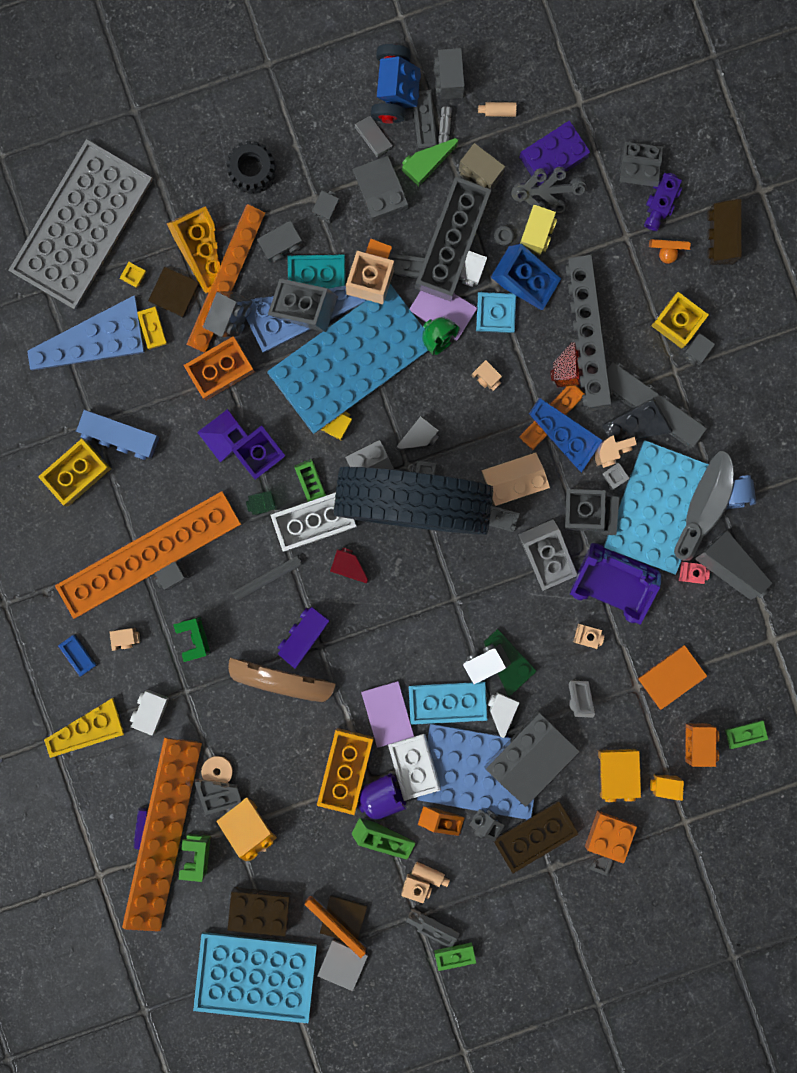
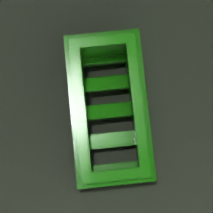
[294,459,326,502]

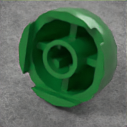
[422,317,460,355]

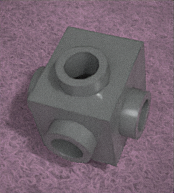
[470,809,505,842]

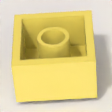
[520,205,557,256]

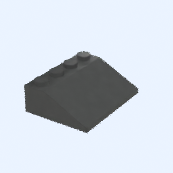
[484,711,579,807]

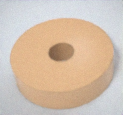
[201,756,233,783]

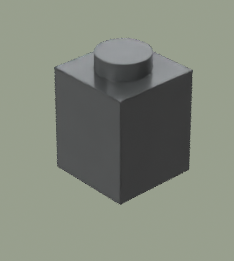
[312,190,340,223]
[683,333,715,365]

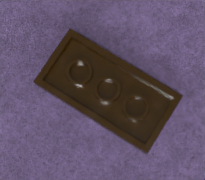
[493,800,579,873]

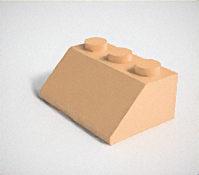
[482,453,550,506]

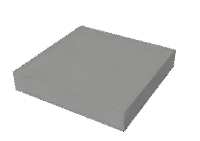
[317,939,368,991]

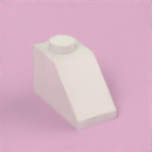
[459,251,487,287]
[488,692,519,738]

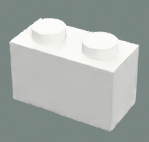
[130,690,169,736]

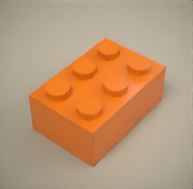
[184,336,255,401]

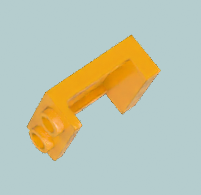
[598,749,641,802]
[216,798,277,861]

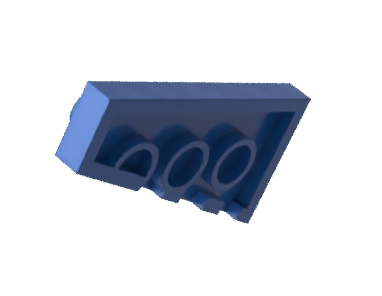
[529,398,603,472]

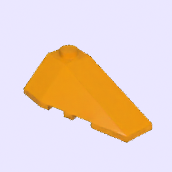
[167,206,220,293]

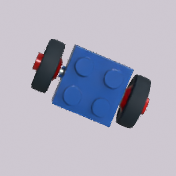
[371,44,421,123]

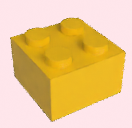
[651,292,709,349]

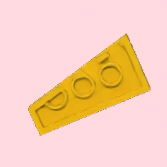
[44,698,124,758]

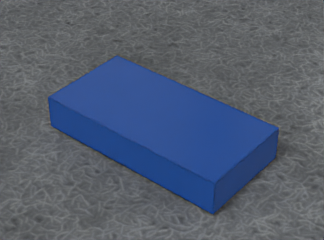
[58,634,97,677]

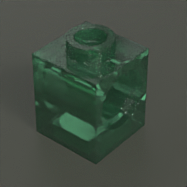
[246,491,276,515]

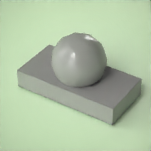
[569,681,595,718]

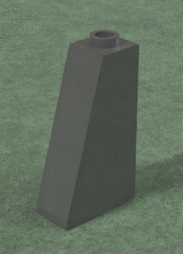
[695,531,772,600]

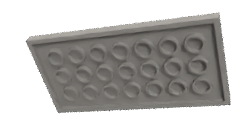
[8,139,153,310]

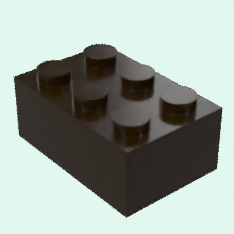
[227,887,291,936]

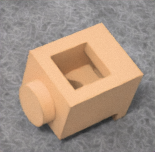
[471,360,502,391]
[573,624,604,649]
[110,628,140,651]

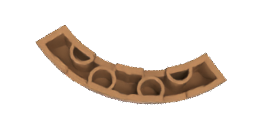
[228,658,336,702]

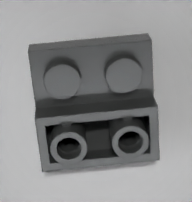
[619,142,663,187]

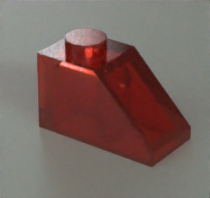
[550,342,580,388]

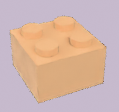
[346,251,394,304]

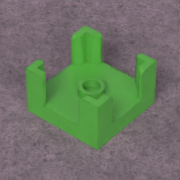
[179,834,211,882]

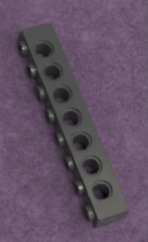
[566,255,612,411]

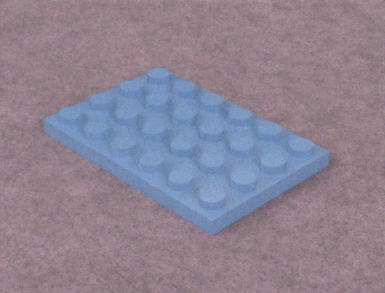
[417,724,534,819]

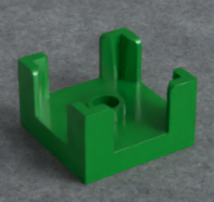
[173,617,211,662]

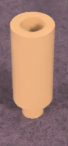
[478,102,516,117]
[411,861,450,887]

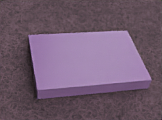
[410,291,477,341]
[361,681,414,748]

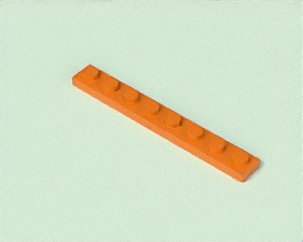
[186,204,265,353]

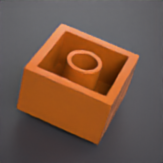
[685,723,719,767]
[585,810,637,863]

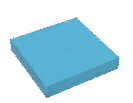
[476,292,516,333]

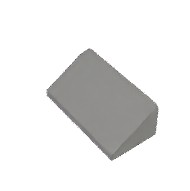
[355,116,393,158]

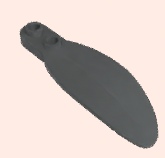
[674,451,734,561]

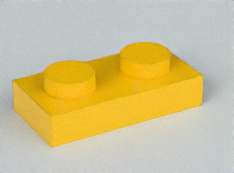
[137,307,167,350]

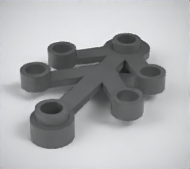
[511,167,586,213]

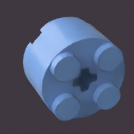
[726,475,756,509]

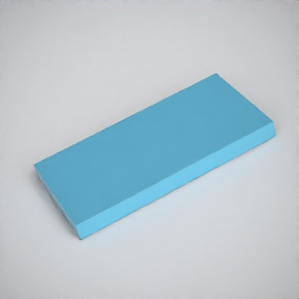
[409,682,487,724]

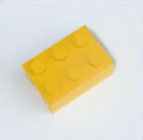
[38,439,111,506]

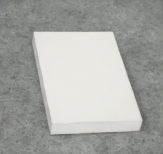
[388,734,441,801]

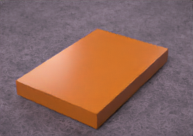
[637,645,707,710]

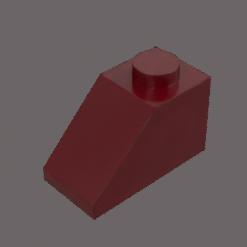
[330,547,368,583]

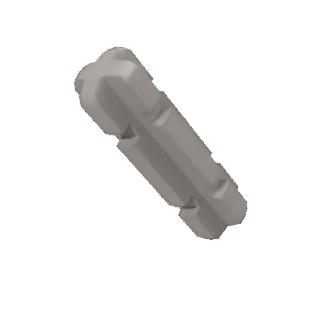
[439,107,452,144]

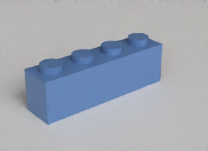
[76,410,159,460]

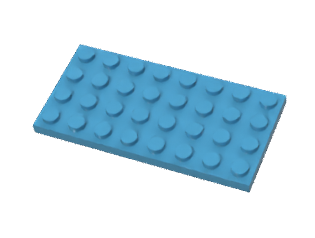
[267,284,428,434]

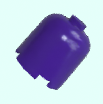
[358,773,407,820]

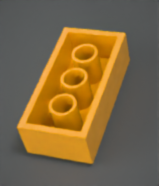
[317,728,373,815]

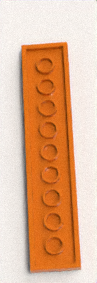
[55,491,241,619]
[122,737,202,931]

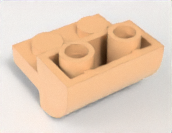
[595,435,637,468]

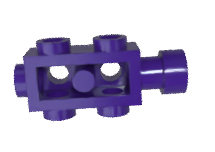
[644,173,682,231]

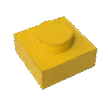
[120,262,146,289]

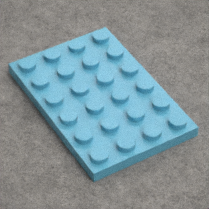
[604,440,709,575]
[193,932,317,1023]

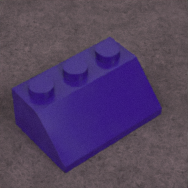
[278,606,331,668]

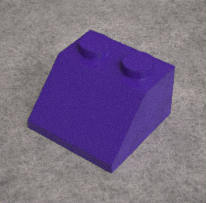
[231,425,285,480]

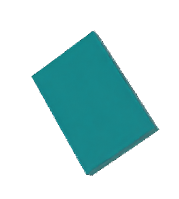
[288,255,345,291]

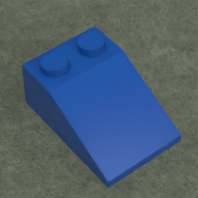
[491,244,561,310]

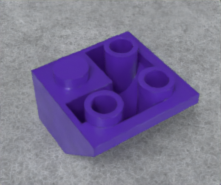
[197,409,248,463]

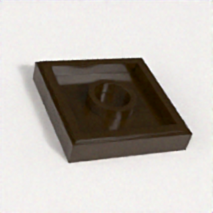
[148,267,199,318]
[320,895,367,940]

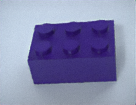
[519,120,590,187]

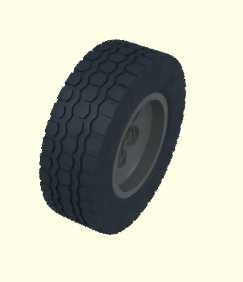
[334,467,493,535]

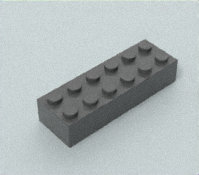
[415,176,491,302]

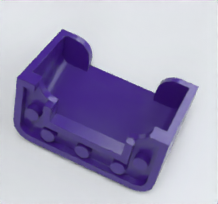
[570,543,661,625]

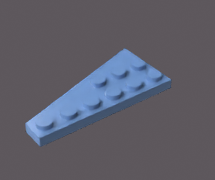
[246,286,365,353]
[27,295,145,370]

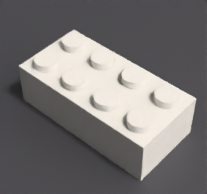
[271,493,357,552]

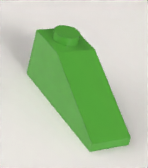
[402,138,458,187]
[352,818,416,860]

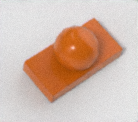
[649,239,691,264]

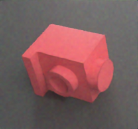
[679,562,710,584]

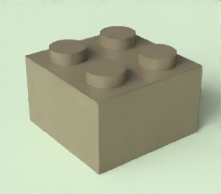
[459,143,505,191]

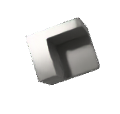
[602,463,630,490]

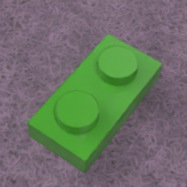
[725,720,768,749]
[434,942,476,971]

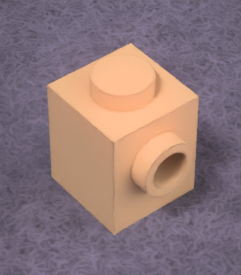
[401,874,432,903]

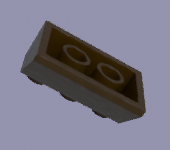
[707,199,741,265]

